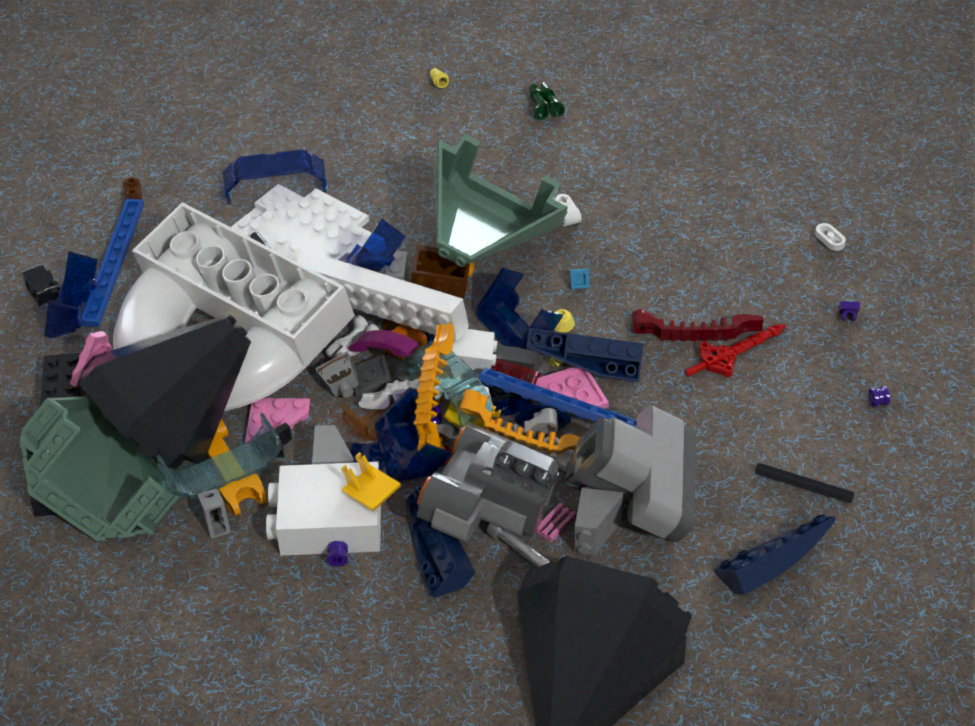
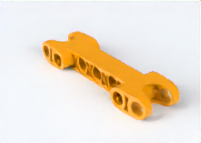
[206,419,267,516]

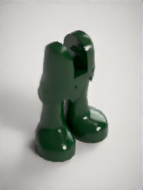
[529,82,565,120]

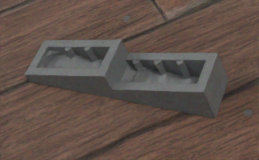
[493,345,543,371]

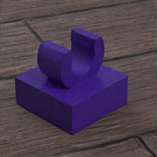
[838,301,860,321]

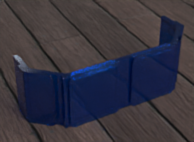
[223,150,327,204]

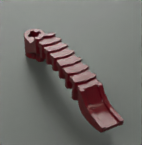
[631,309,764,342]

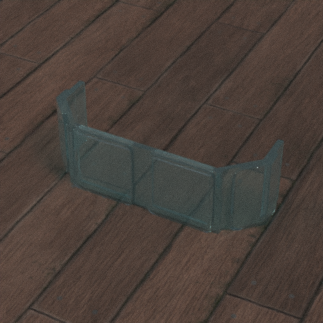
[404,341,492,427]
[157,413,282,499]

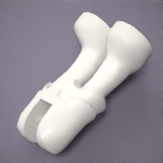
[326,315,379,359]

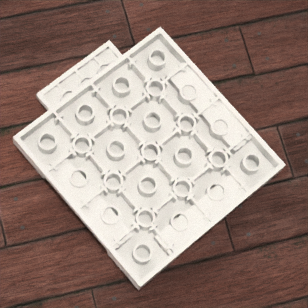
[231,184,385,268]

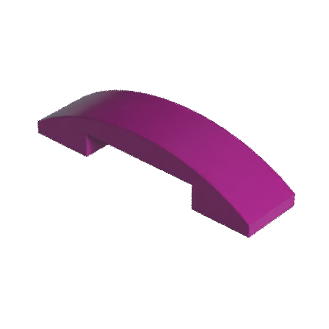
[348,330,419,357]

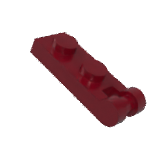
[491,359,541,385]

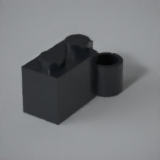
[22,265,60,306]

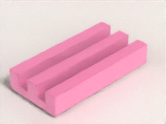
[535,503,576,543]

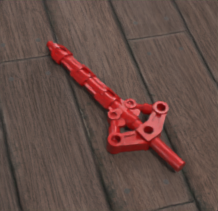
[684,324,786,377]

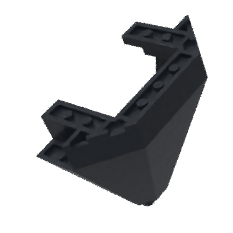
[79,313,251,471]
[517,556,692,726]

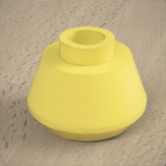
[549,309,575,333]

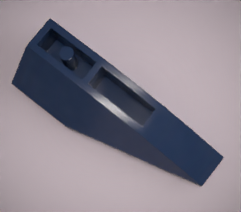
[526,328,644,382]
[406,486,476,598]
[713,514,836,595]

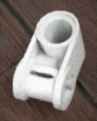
[555,194,582,227]

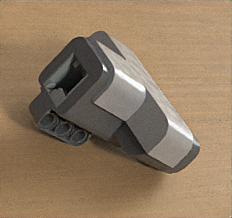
[565,405,696,542]
[417,423,560,543]

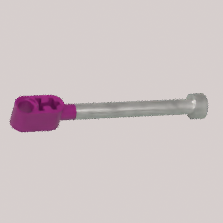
[487,523,550,569]

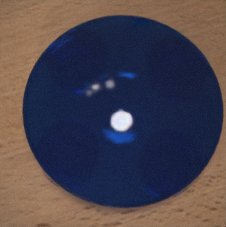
[493,395,531,416]
[349,442,387,470]

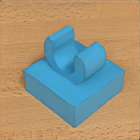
[570,268,590,289]

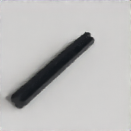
[755,463,854,503]

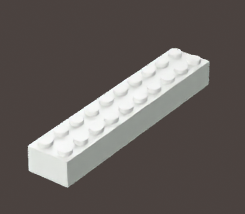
[296,250,469,342]

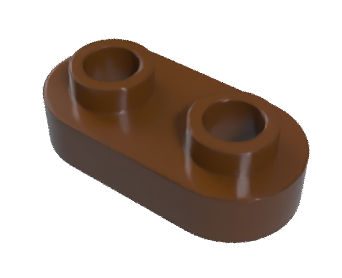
[123,177,142,201]

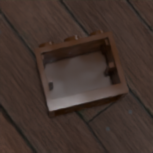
[410,245,470,301]

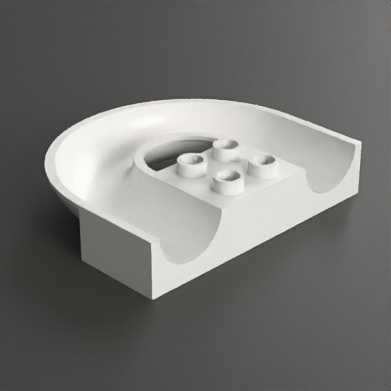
[113,202,355,411]

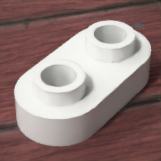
[815,223,846,251]

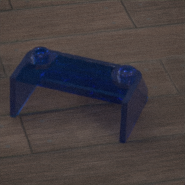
[345,219,406,272]
[44,251,98,338]
[476,267,563,349]
[375,387,452,482]

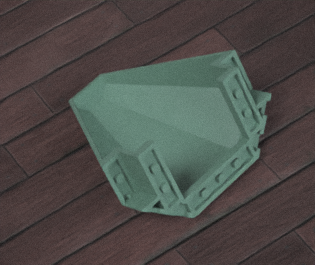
[433,134,568,267]
[19,396,182,541]

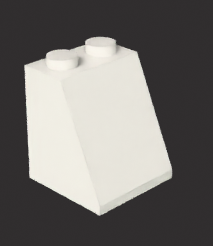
[442,329,497,380]

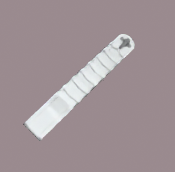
[358,378,493,411]

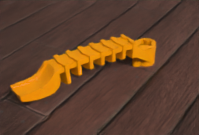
[413,323,454,460]
[459,389,581,455]

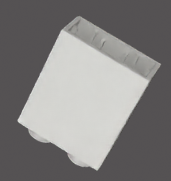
[266,462,381,556]

